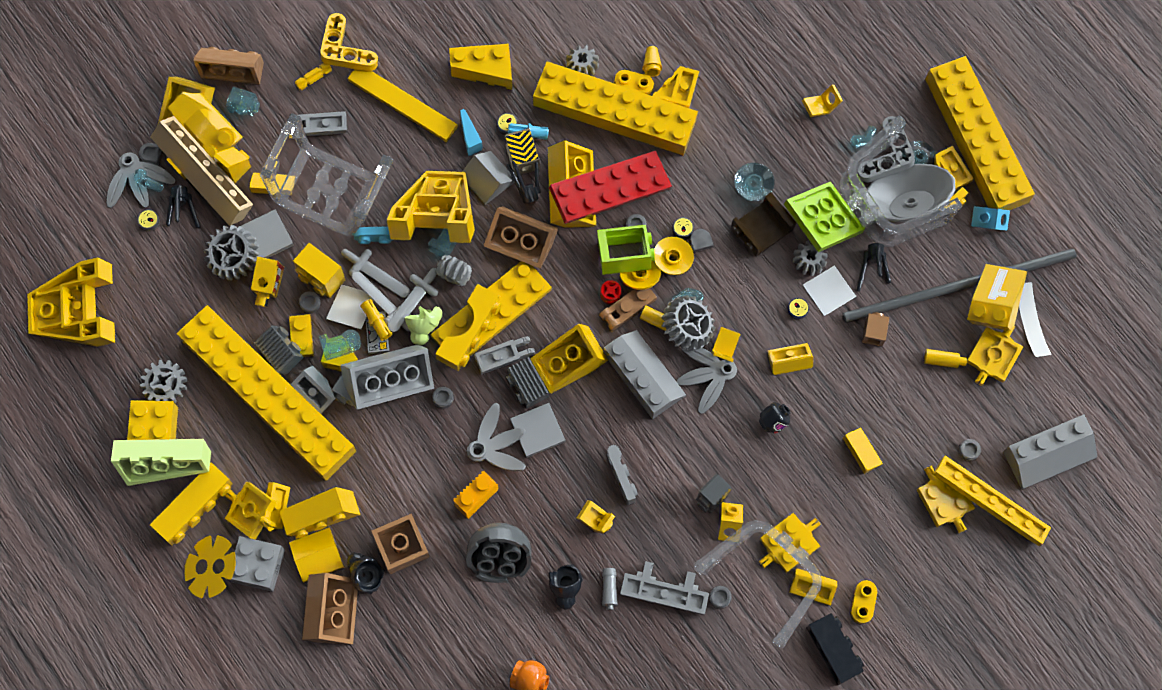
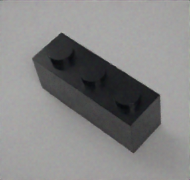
[806,613,864,686]

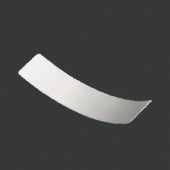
[1019,282,1051,357]

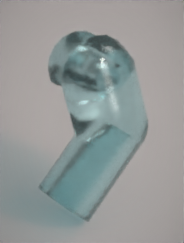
[851,126,877,148]
[134,169,163,192]
[672,288,704,301]

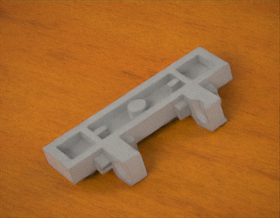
[620,561,709,615]

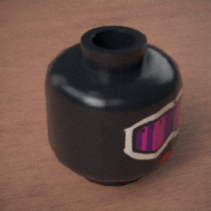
[759,402,791,433]

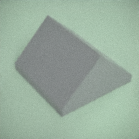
[462,151,514,205]

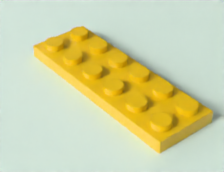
[431,261,552,356]

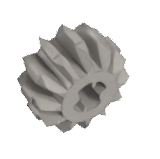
[566,45,599,76]
[792,240,828,276]
[436,255,472,286]

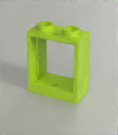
[597,225,655,275]

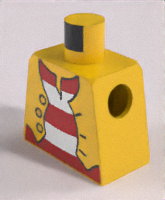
[251,256,285,307]

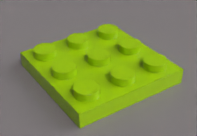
[784,181,865,252]

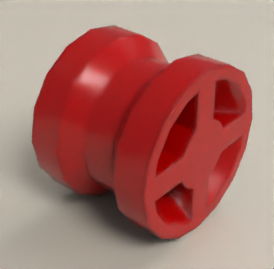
[600,280,621,305]

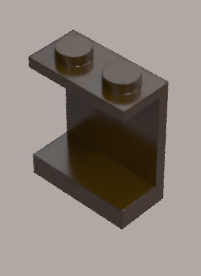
[731,192,797,257]

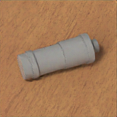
[602,568,618,610]

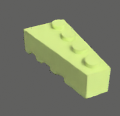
[111,439,211,486]

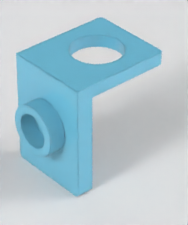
[971,206,1010,230]

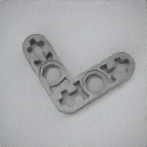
[858,116,915,183]

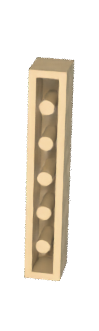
[150,116,253,226]

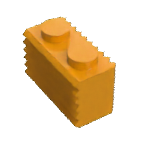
[454,471,498,519]

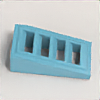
[460,109,483,156]

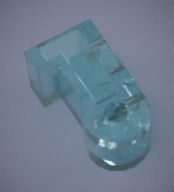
[428,229,457,257]
[319,330,361,360]

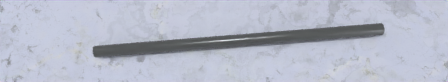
[842,248,1077,323]

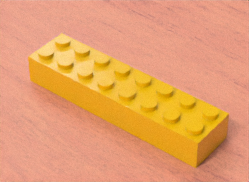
[925,56,1035,210]
[533,61,698,156]

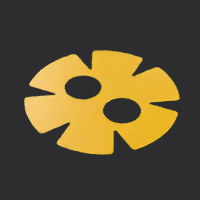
[184,535,236,598]

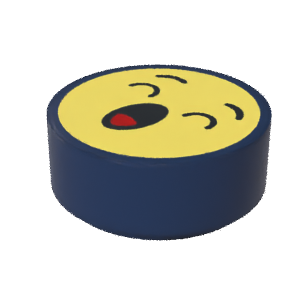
[788,298,809,319]

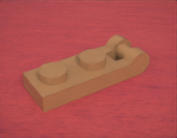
[599,288,657,331]

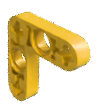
[321,13,378,71]

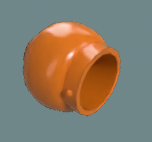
[510,660,550,690]

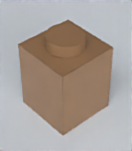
[862,312,889,346]

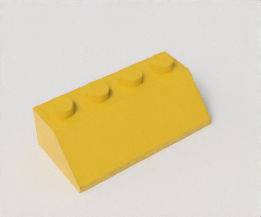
[548,140,596,228]

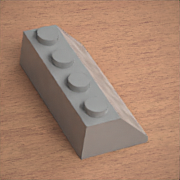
[604,330,686,419]
[341,345,434,410]
[1003,415,1097,489]

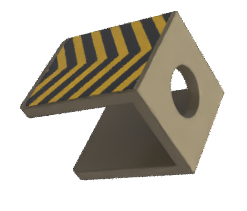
[505,128,540,175]

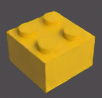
[293,243,345,298]
[127,400,178,440]

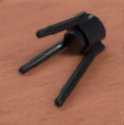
[507,161,541,204]
[166,185,200,228]
[857,243,891,291]

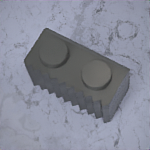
[254,325,303,374]
[505,357,549,408]
[696,473,731,513]

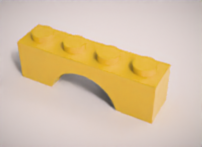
[436,284,501,371]

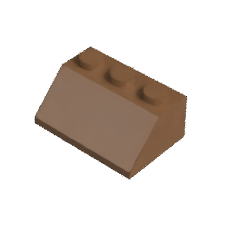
[194,47,264,85]
[484,206,558,268]
[302,573,358,645]

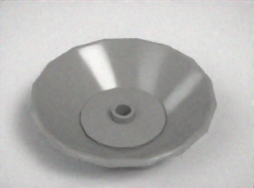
[863,164,956,223]

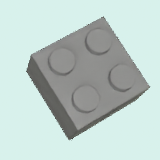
[230,536,285,592]

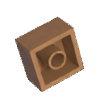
[372,514,430,574]

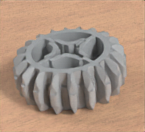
[203,225,260,281]
[661,295,716,351]

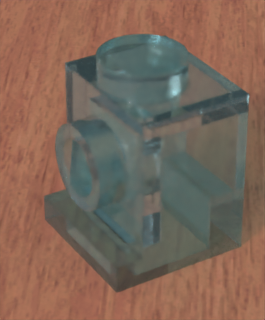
[226,87,260,116]

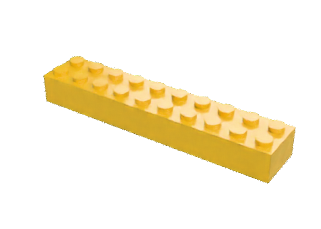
[177,305,356,481]

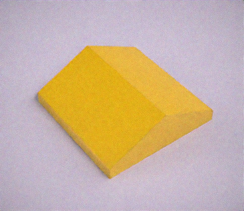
[289,527,344,583]

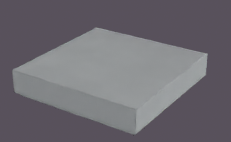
[241,209,294,260]
[510,403,565,458]

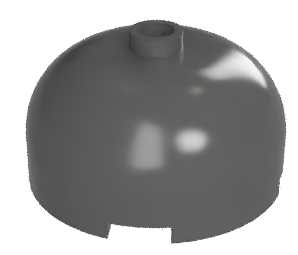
[466,523,531,583]

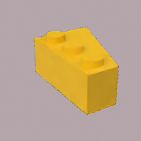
[449,44,512,90]
[279,487,360,538]

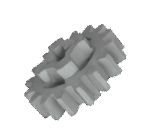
[140,360,187,403]

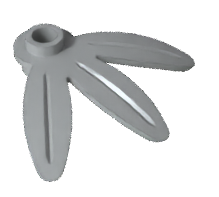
[107,153,175,208]
[677,348,737,413]
[467,403,525,471]

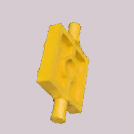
[967,326,1023,386]
[917,466,975,533]
[225,481,277,540]
[759,513,821,573]

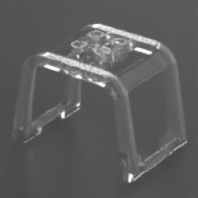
[259,113,394,236]
[839,116,962,247]
[694,520,822,648]

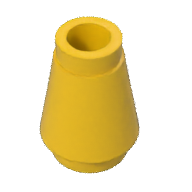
[643,46,662,77]

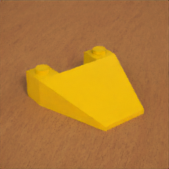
[387,171,475,243]
[27,257,115,347]

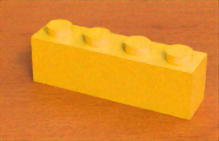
[150,463,233,545]

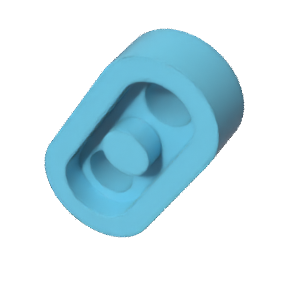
[354,227,393,244]

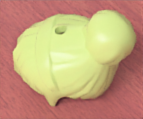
[404,306,442,345]

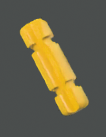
[295,63,332,90]

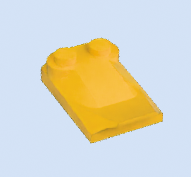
[167,92,243,161]

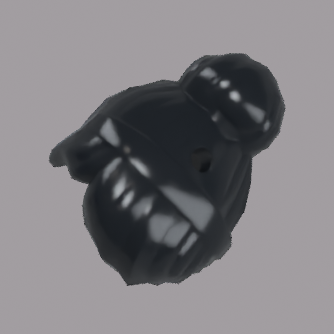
[347,552,385,594]
[549,564,583,610]

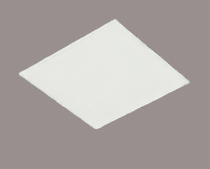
[803,265,856,316]
[326,285,374,329]

